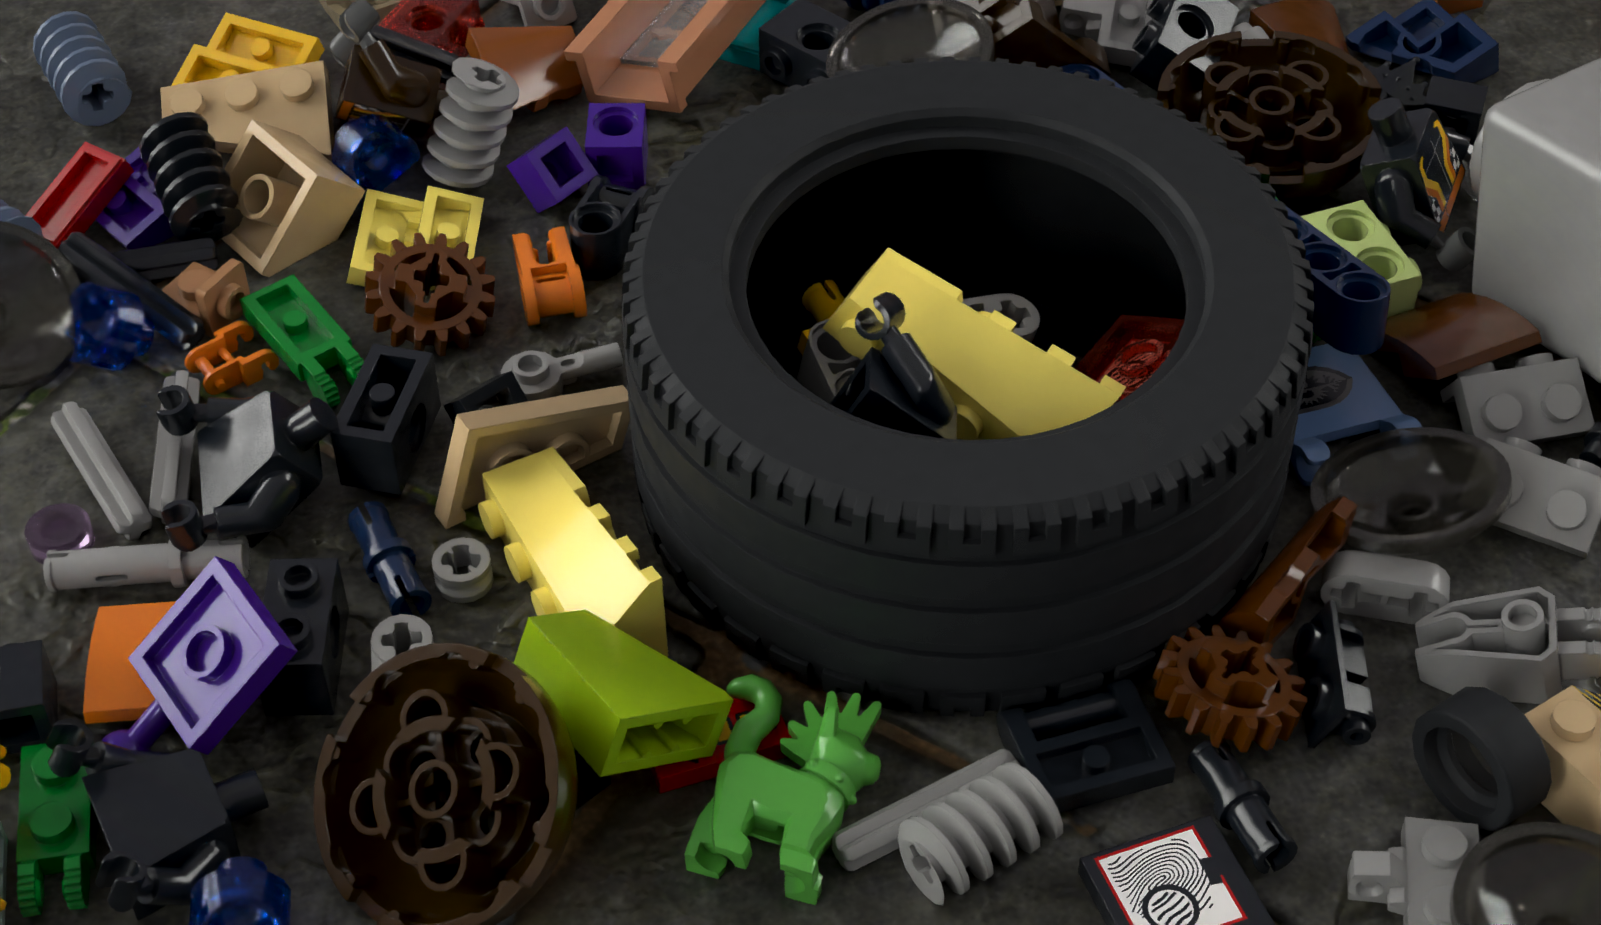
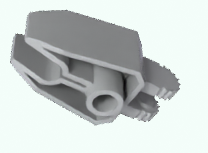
[1415,586,1601,704]

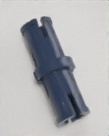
[347,501,432,616]

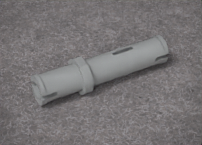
[43,536,251,592]

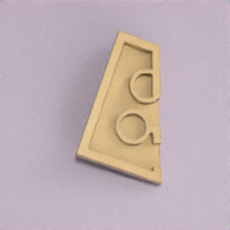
[160,60,337,166]
[434,385,630,529]

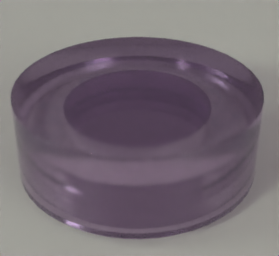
[24,503,95,565]

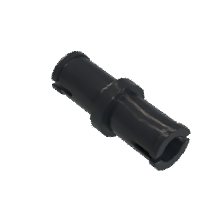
[1187,739,1298,874]

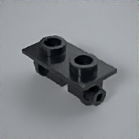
[1293,600,1376,748]

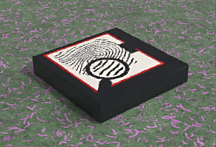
[1078,815,1275,925]

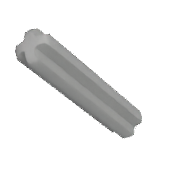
[148,370,201,524]
[51,401,153,540]
[831,749,1021,871]

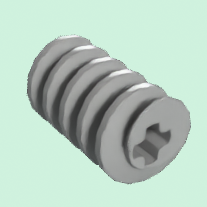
[422,57,520,188]
[897,762,1063,906]

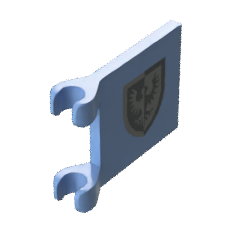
[1290,344,1423,486]

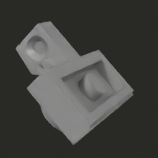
[1059,0,1152,67]
[1347,817,1484,925]

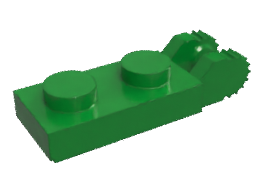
[239,274,364,408]
[16,741,97,917]

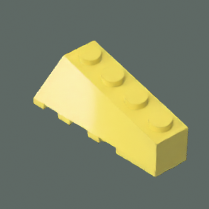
[823,247,1126,440]
[478,447,668,657]

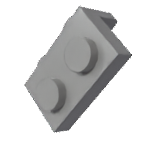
[1440,353,1595,455]
[1460,437,1601,558]

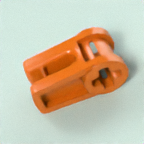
[512,226,587,326]

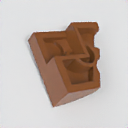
[465,26,583,112]

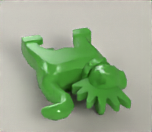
[684,674,881,905]

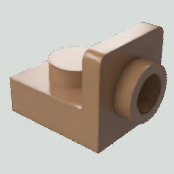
[162,258,250,339]

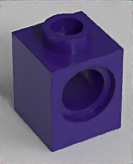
[585,103,648,190]

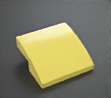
[346,185,484,291]

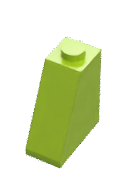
[514,609,734,777]

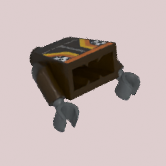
[330,0,449,136]

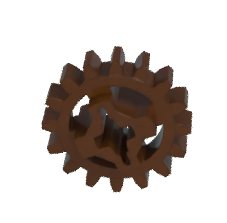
[364,233,496,357]
[1153,625,1307,753]

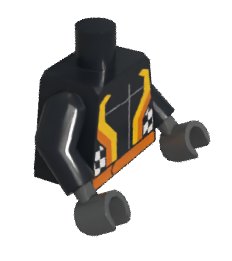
[1360,97,1476,271]

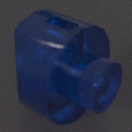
[332,114,420,198]
[69,282,154,372]
[189,856,291,925]

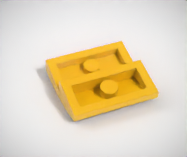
[171,12,325,86]

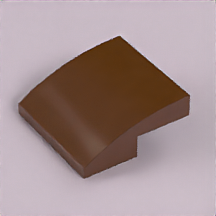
[1375,292,1542,380]

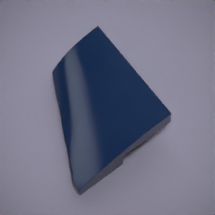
[1345,0,1499,83]

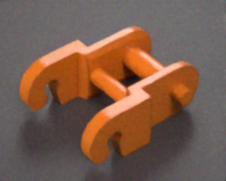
[184,320,279,395]

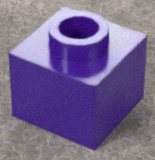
[506,126,598,213]

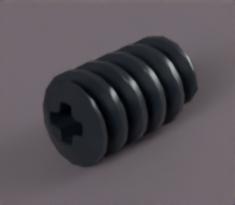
[139,112,244,241]

